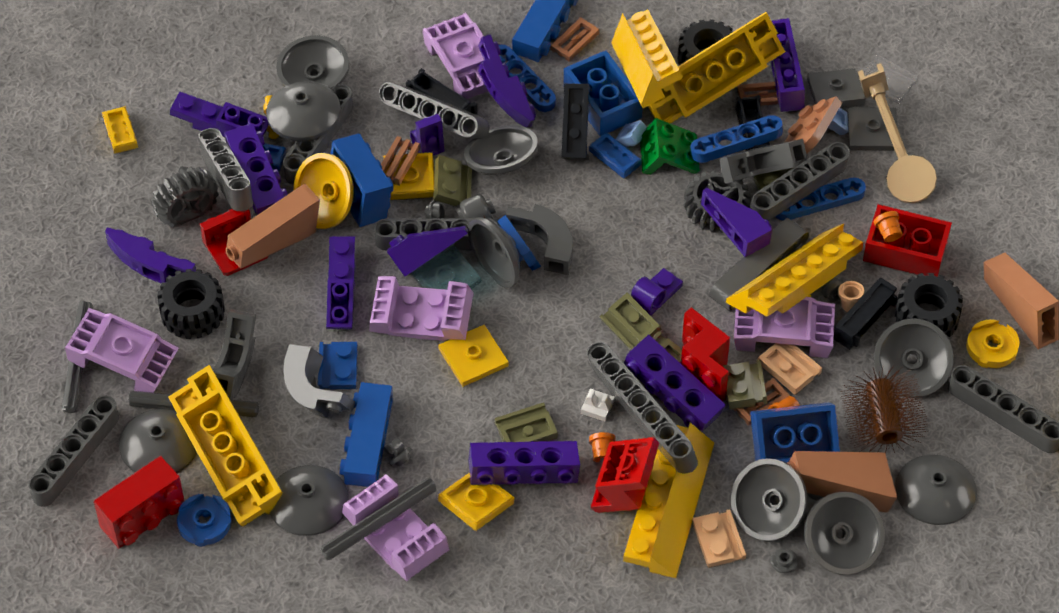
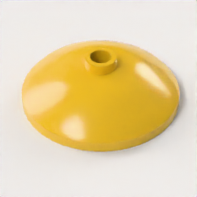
[293,153,353,229]

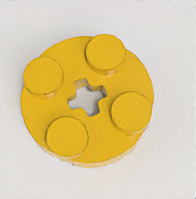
[966,319,1020,368]

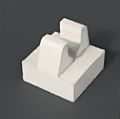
[581,389,615,422]

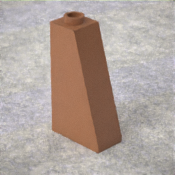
[226,184,320,268]
[984,253,1059,349]
[787,451,897,512]

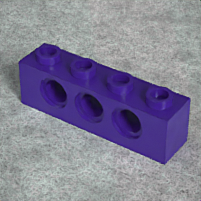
[770,18,805,112]
[224,123,288,216]
[624,334,726,432]
[468,441,580,485]

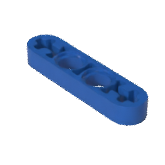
[499,44,556,112]
[691,115,783,163]
[775,177,866,221]

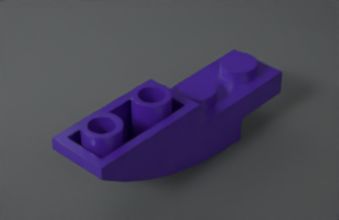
[478,34,536,128]
[170,91,269,137]
[105,227,196,284]
[326,236,356,329]

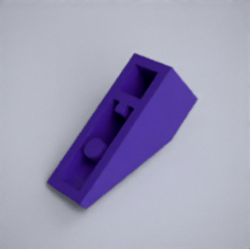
[701,188,772,257]
[387,226,468,277]

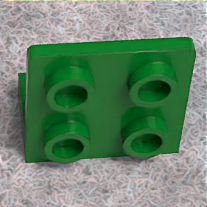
[640,118,700,174]

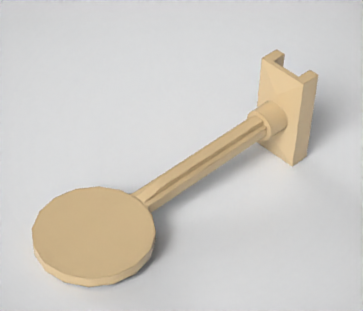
[858,63,937,203]

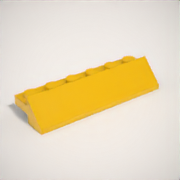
[611,10,683,108]
[648,12,785,123]
[726,223,863,317]
[168,365,283,527]
[623,423,714,578]

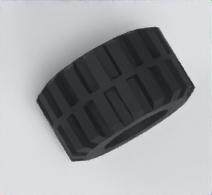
[677,19,732,66]
[157,269,225,339]
[895,273,963,337]

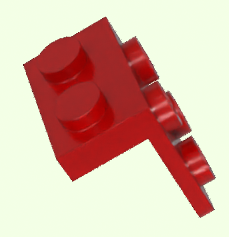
[200,209,269,276]

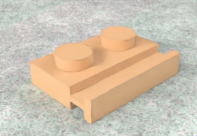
[758,343,822,395]
[692,509,746,568]

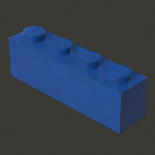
[512,0,578,62]
[340,382,393,487]

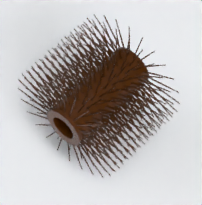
[840,365,929,454]

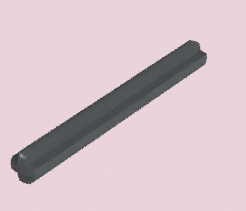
[62,301,93,413]
[129,391,259,417]
[321,478,436,560]

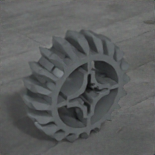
[151,167,219,227]
[684,169,751,233]

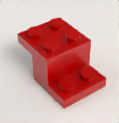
[681,307,730,402]
[590,437,660,513]

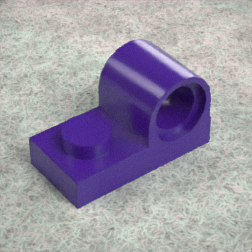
[410,114,445,156]
[631,268,683,316]

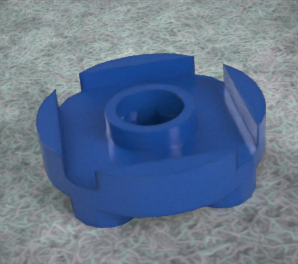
[177,494,232,547]

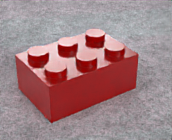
[863,204,952,277]
[93,456,185,549]

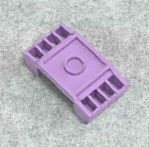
[423,13,488,99]
[369,276,473,341]
[734,297,835,358]
[65,308,179,393]
[342,475,449,582]

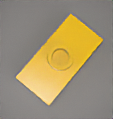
[102,106,138,154]

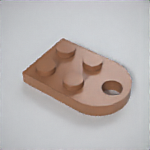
[785,96,842,154]

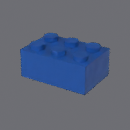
[564,50,643,136]
[330,133,393,227]
[750,402,840,463]

